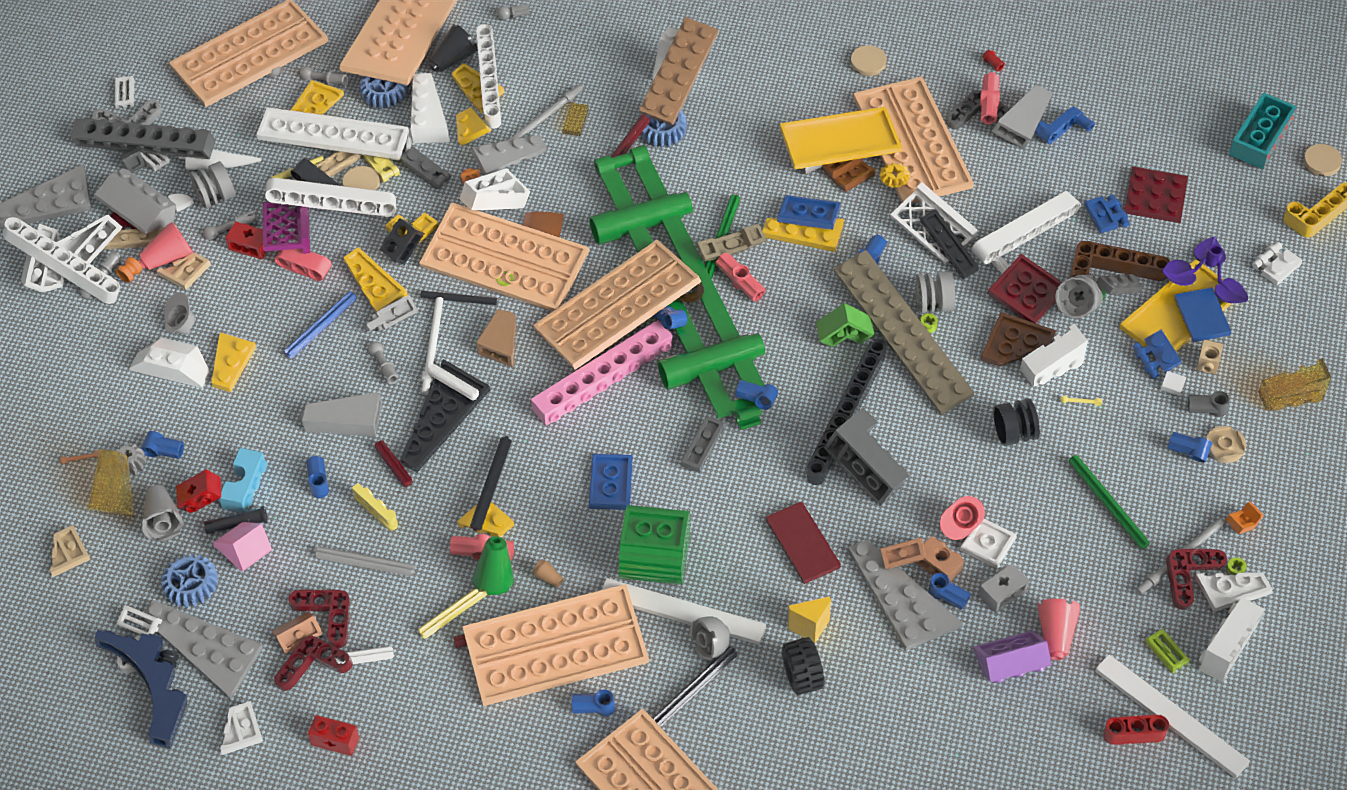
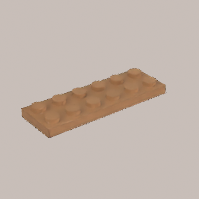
[639,17,719,126]

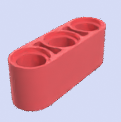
[275,249,332,281]

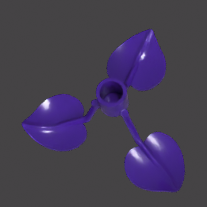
[1162,236,1248,303]

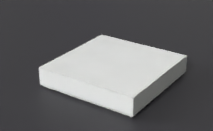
[960,519,1016,569]

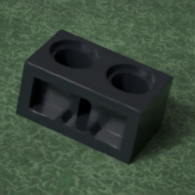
[379,218,425,265]

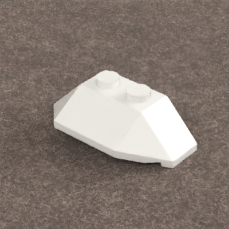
[21,223,65,292]
[130,338,210,388]

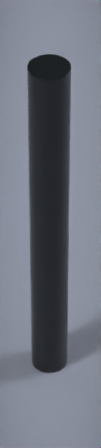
[420,290,497,305]

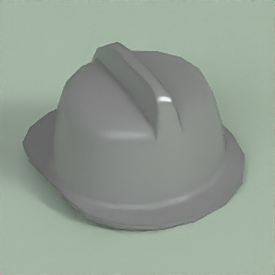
[164,292,195,335]

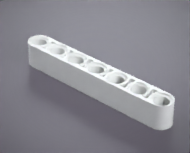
[476,24,501,129]
[265,178,396,217]
[972,191,1081,264]
[3,217,120,304]

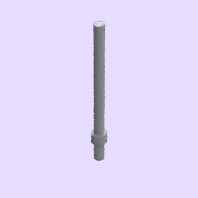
[508,84,584,140]
[1135,517,1225,596]

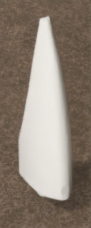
[178,149,261,170]

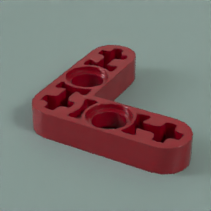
[1166,549,1227,610]
[288,590,350,648]
[274,636,353,691]

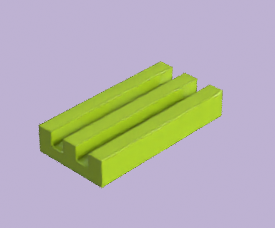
[1145,628,1190,674]

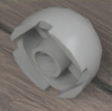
[690,616,730,660]

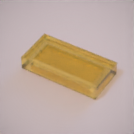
[562,102,589,136]

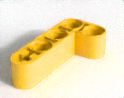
[1283,182,1347,238]

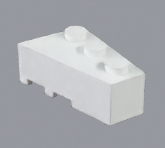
[459,168,530,210]
[56,215,122,264]
[1020,324,1088,387]

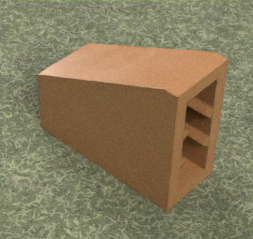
[476,309,517,367]

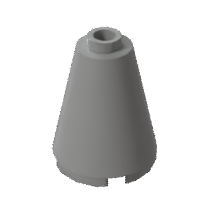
[141,485,184,541]

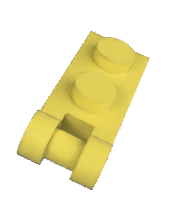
[361,154,400,183]
[352,483,398,531]

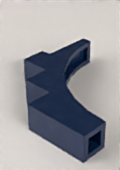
[95,630,187,749]

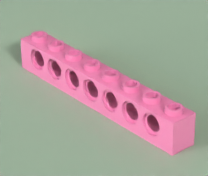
[531,320,673,426]

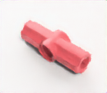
[980,72,1000,125]
[716,253,766,302]
[450,534,514,561]

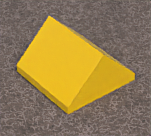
[788,596,831,643]

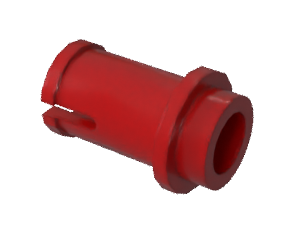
[982,49,1005,72]

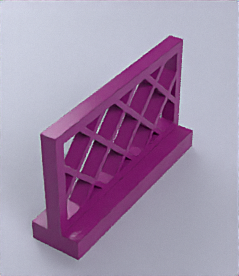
[263,202,311,254]

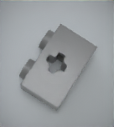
[979,563,1029,613]

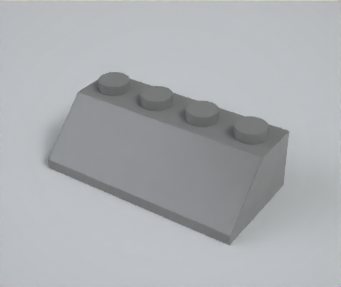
[94,168,176,234]

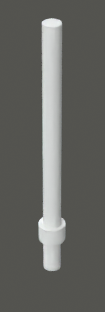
[421,297,443,395]

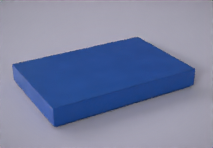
[777,195,841,230]
[1174,287,1231,342]
[589,454,633,510]

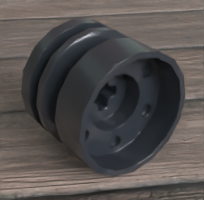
[993,398,1040,446]

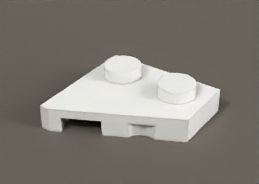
[220,701,263,755]

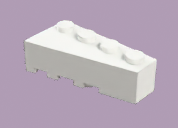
[411,73,450,143]
[1199,597,1265,683]

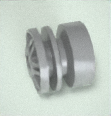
[190,161,236,209]
[915,271,955,314]
[1056,274,1103,318]

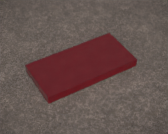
[766,501,841,584]

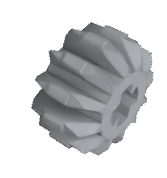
[110,443,146,478]

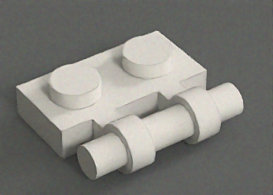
[1252,242,1302,286]

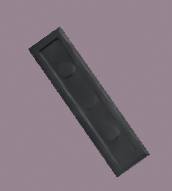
[920,209,979,279]

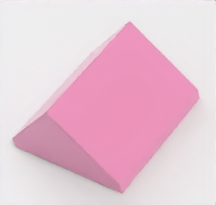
[213,522,271,572]

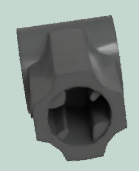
[1188,391,1230,417]

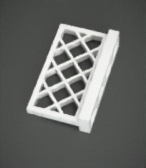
[890,182,978,265]

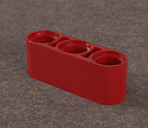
[1103,715,1169,745]

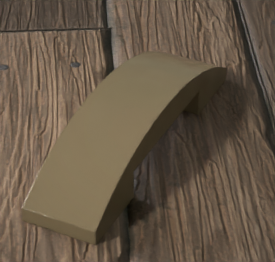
[696,224,767,261]

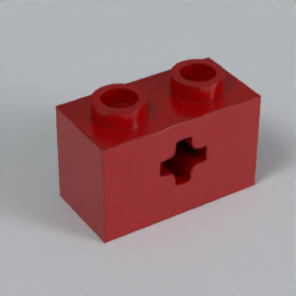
[225,221,272,260]
[176,469,221,514]
[308,715,359,756]

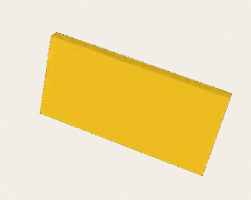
[780,107,902,169]
[1119,259,1232,354]

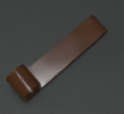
[1070,241,1170,295]

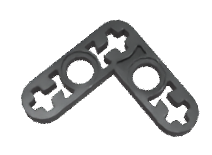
[946,90,1010,129]

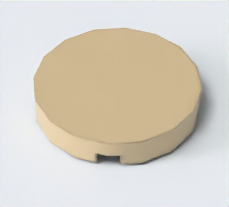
[851,45,887,76]
[1304,144,1342,176]
[343,166,380,191]
[1206,426,1246,463]

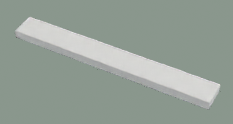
[602,578,766,645]
[1095,655,1250,779]

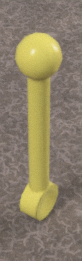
[1060,395,1102,406]

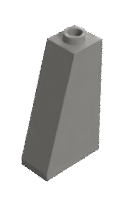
[992,85,1053,149]
[300,393,382,437]

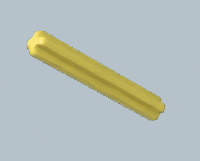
[418,588,488,639]

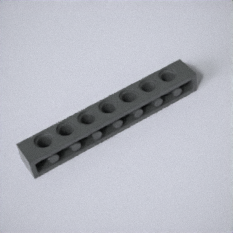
[70,117,216,159]

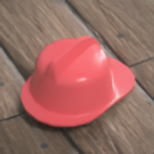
[940,496,985,540]

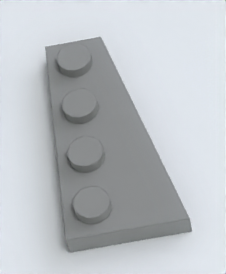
[471,134,547,175]

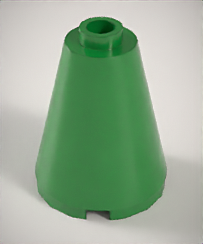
[472,536,514,595]

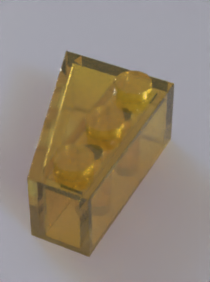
[1258,358,1332,411]
[88,449,135,518]

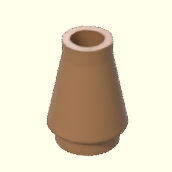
[532,559,564,588]

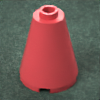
[138,222,193,270]
[1037,599,1080,660]

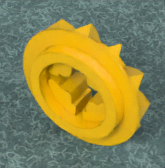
[880,162,910,188]

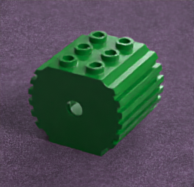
[619,505,691,585]

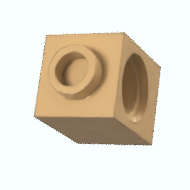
[1196,340,1224,374]

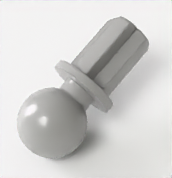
[497,4,530,20]

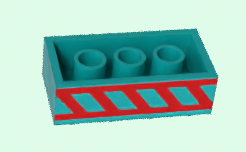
[1229,92,1298,169]

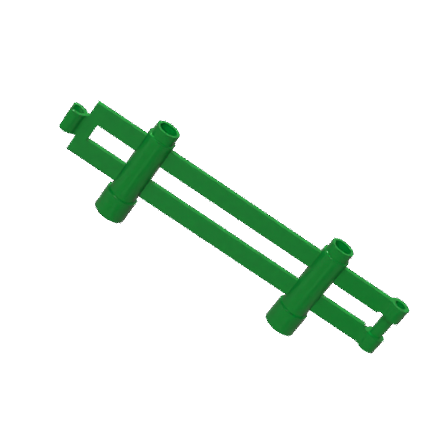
[589,145,765,430]

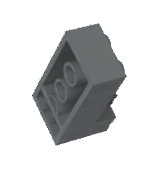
[824,408,909,506]

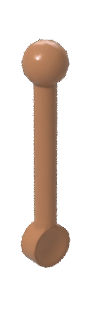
[59,450,102,464]

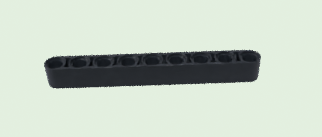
[807,338,887,485]

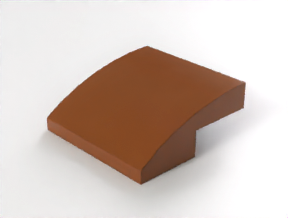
[822,158,875,192]
[523,212,564,238]

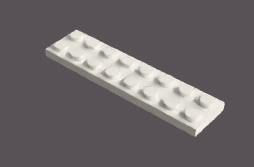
[256,107,409,160]

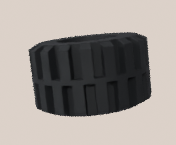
[782,637,824,696]

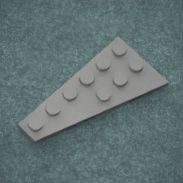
[142,600,263,700]

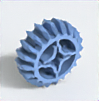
[359,76,408,109]
[640,109,687,148]
[161,553,218,608]

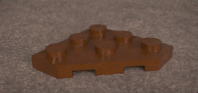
[980,312,1056,366]

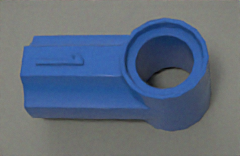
[858,234,887,265]
[652,305,687,330]
[735,380,778,410]
[141,431,184,459]
[1168,432,1212,463]
[306,456,329,498]
[928,573,971,610]
[572,689,616,717]

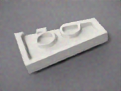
[1195,573,1273,612]

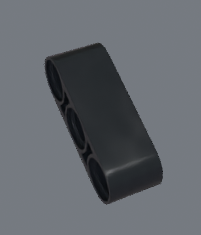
[290,158,340,198]

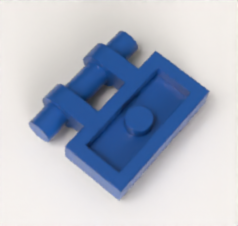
[1084,195,1130,234]
[1132,329,1182,379]

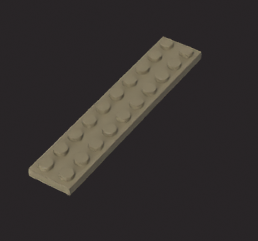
[834,250,974,415]

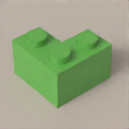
[816,303,875,347]

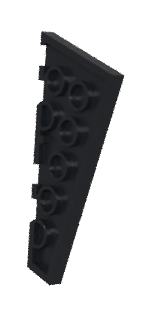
[400,359,490,473]

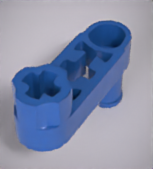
[1034,106,1095,144]

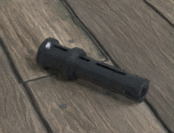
[204,505,268,534]

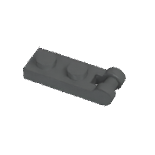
[400,146,451,189]

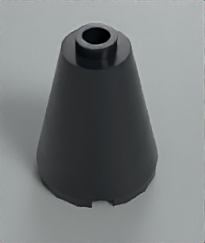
[429,24,478,72]

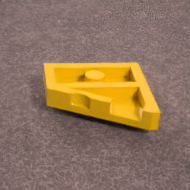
[456,107,491,146]
[457,502,514,537]

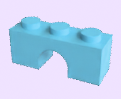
[219,448,267,513]

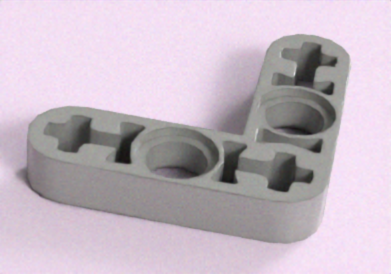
[93,100,162,125]

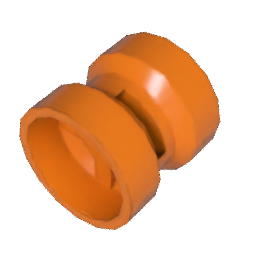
[115,256,143,283]

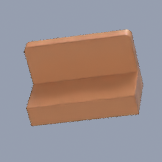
[881,537,927,570]
[271,612,323,654]

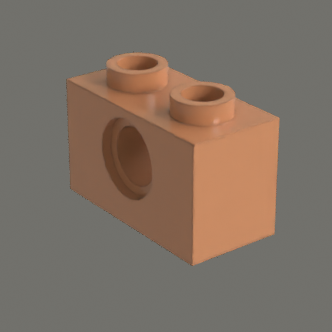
[915,536,964,582]

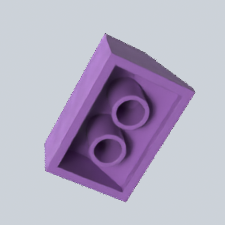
[973,630,1052,683]

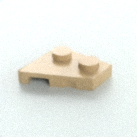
[157,252,211,290]
[50,525,90,577]

